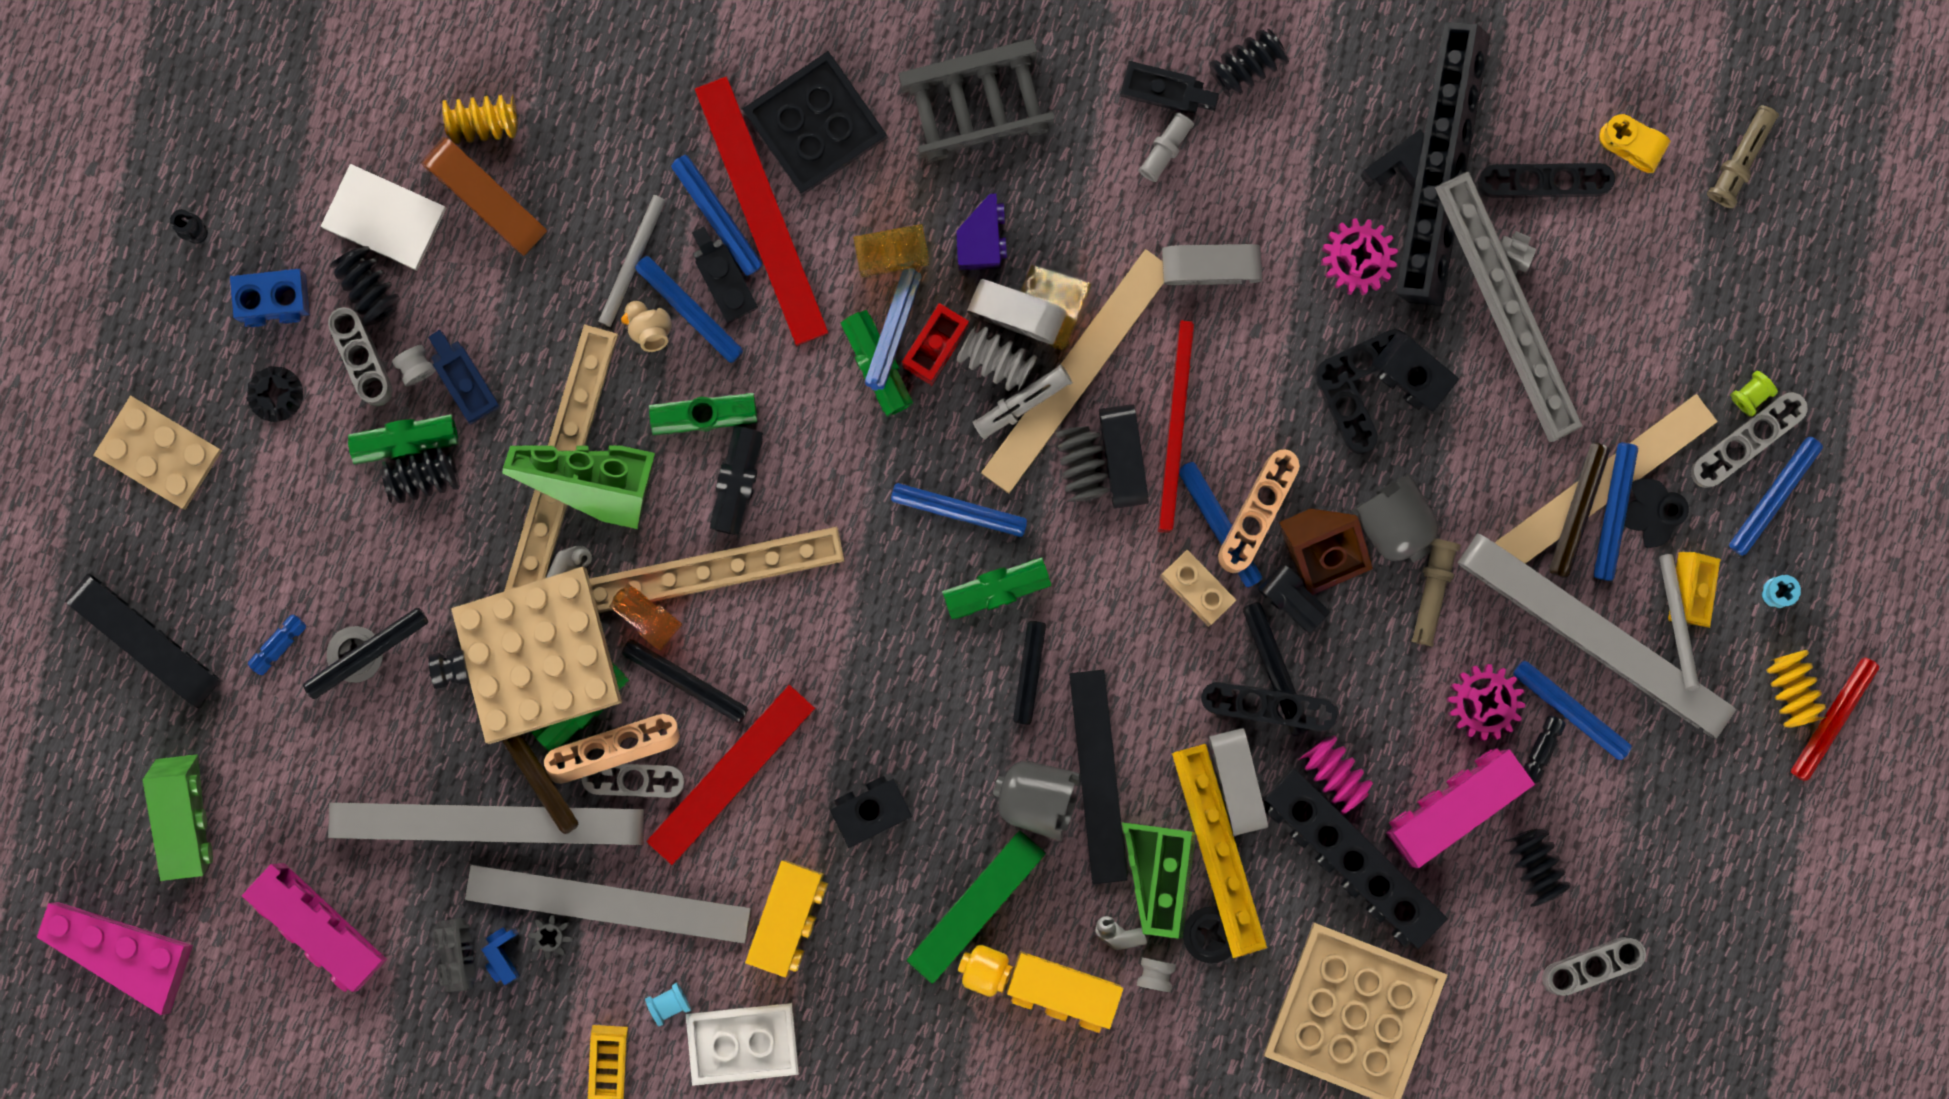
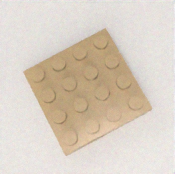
[451,566,622,744]
[1263,922,1447,1099]

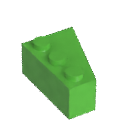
[142,754,213,881]
[1122,822,1196,939]

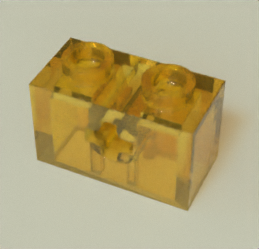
[853,224,929,278]

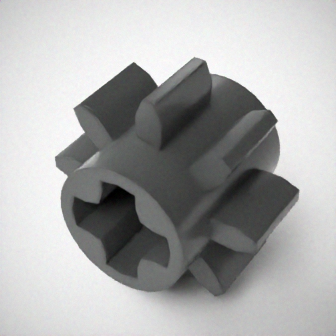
[528,915,574,960]

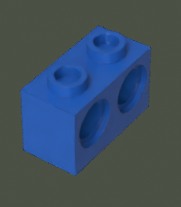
[230,269,310,327]

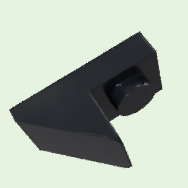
[1361,129,1424,189]

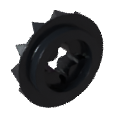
[246,366,303,422]
[1183,906,1232,964]

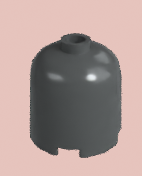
[1350,473,1439,563]
[993,760,1081,842]

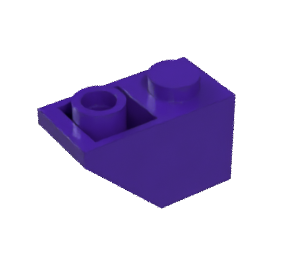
[956,194,1007,271]

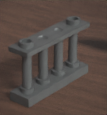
[898,39,1055,162]

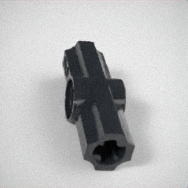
[710,426,764,536]

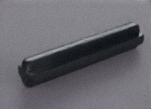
[1013,621,1046,725]

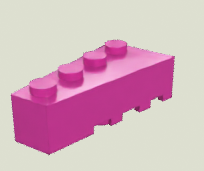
[241,863,387,992]
[37,902,193,1015]

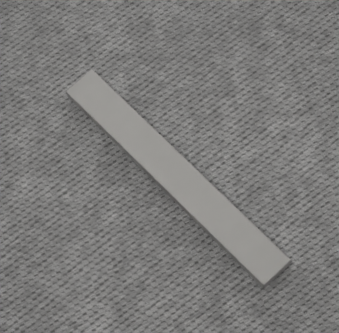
[1435,172,1583,442]
[465,865,751,944]

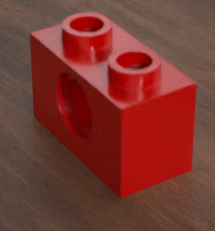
[902,303,969,386]

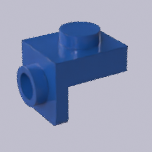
[481,927,520,985]

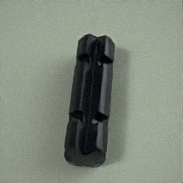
[1524,716,1566,783]

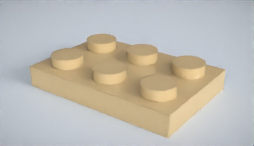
[94,395,222,510]

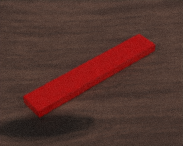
[1157,320,1194,533]
[646,685,816,865]

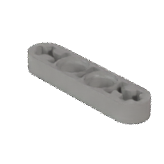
[1691,392,1808,488]

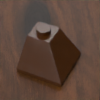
[1279,508,1373,595]

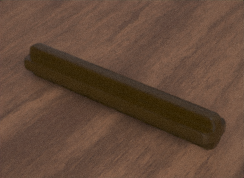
[1549,443,1610,578]
[502,734,579,834]

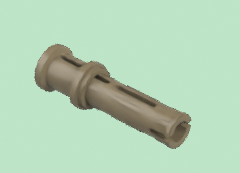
[1707,105,1779,208]
[1411,539,1461,647]

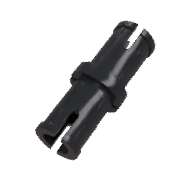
[170,209,208,244]

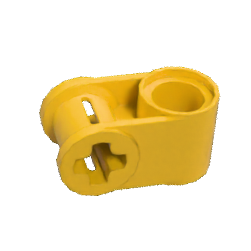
[1599,114,1671,173]

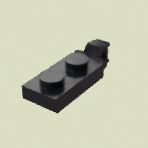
[1120,61,1219,114]
[692,226,758,324]

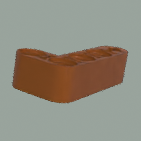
[420,137,547,256]

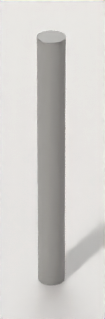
[598,195,666,327]
[1659,554,1700,691]

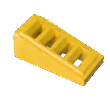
[588,1025,628,1099]

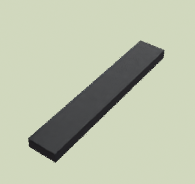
[1069,670,1128,884]

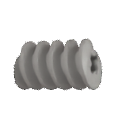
[957,326,1037,392]

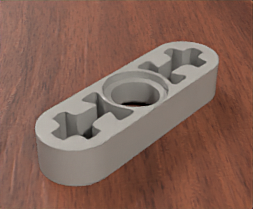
[582,764,685,798]

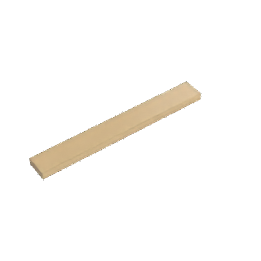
[981,249,1164,494]
[504,324,619,591]
[1494,394,1718,564]
[590,527,845,613]

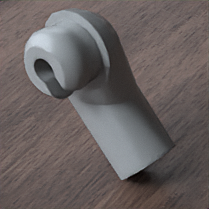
[546,546,592,578]
[1096,916,1147,950]

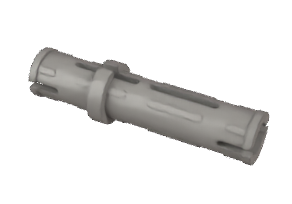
[973,364,1073,440]

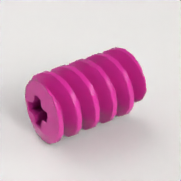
[1298,735,1373,815]

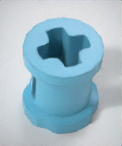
[1762,575,1801,608]
[645,982,691,1027]

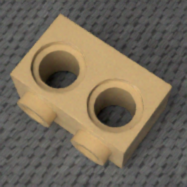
[1160,550,1236,627]

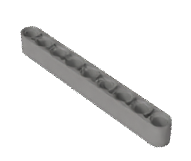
[1457,533,1736,739]
[328,803,644,845]

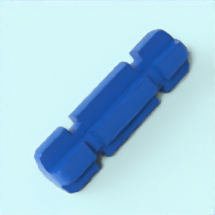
[248,614,306,675]

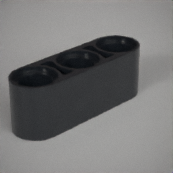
[1099,404,1149,509]

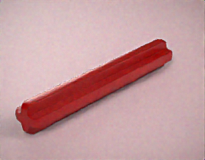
[1791,657,1879,781]

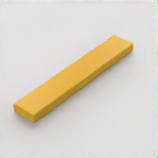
[1172,744,1267,958]

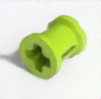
[1730,370,1778,417]

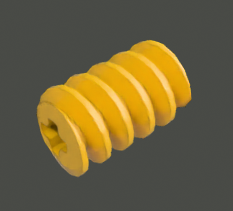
[442,94,518,144]
[1766,650,1827,728]

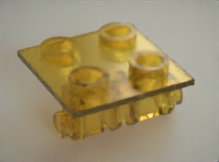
[1010,265,1092,351]

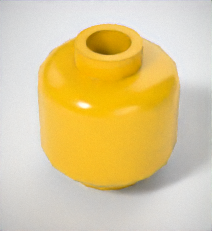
[958,945,1013,997]

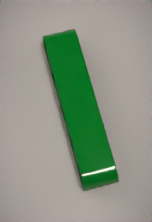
[906,830,1046,984]

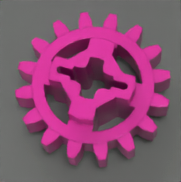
[1321,218,1398,295]
[1446,664,1525,741]

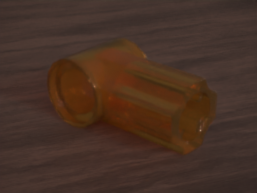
[609,583,683,652]

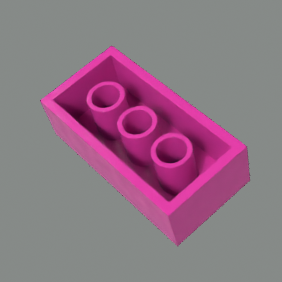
[1385,748,1535,868]

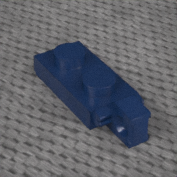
[428,330,500,425]

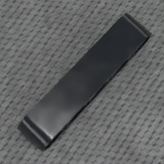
[65,573,221,708]

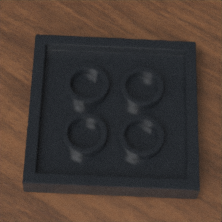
[742,51,888,196]

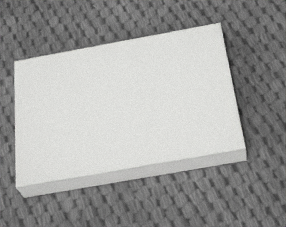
[321,164,447,271]
[686,1003,799,1086]

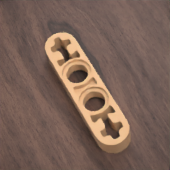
[1218,449,1300,573]
[544,714,680,784]

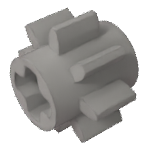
[1500,231,1536,275]

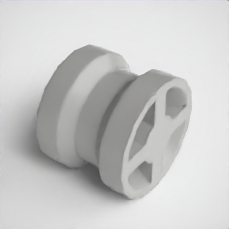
[392,345,436,387]
[1137,957,1176,993]

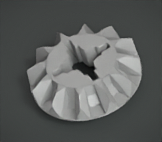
[327,626,383,683]

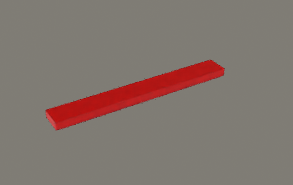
[695,76,829,346]

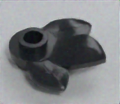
[1624,478,1689,548]

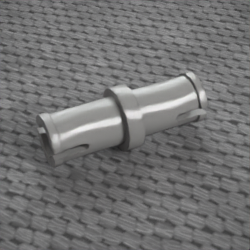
[1138,113,1194,182]

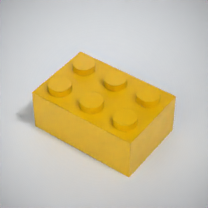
[745,860,828,978]
[1006,951,1124,1033]

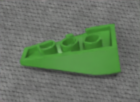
[502,446,655,529]

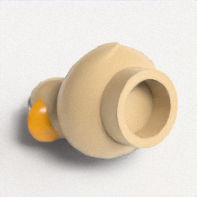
[621,301,672,352]

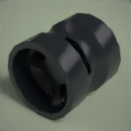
[428,649,470,689]

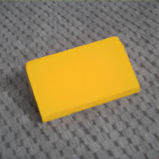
[1668,552,1721,628]

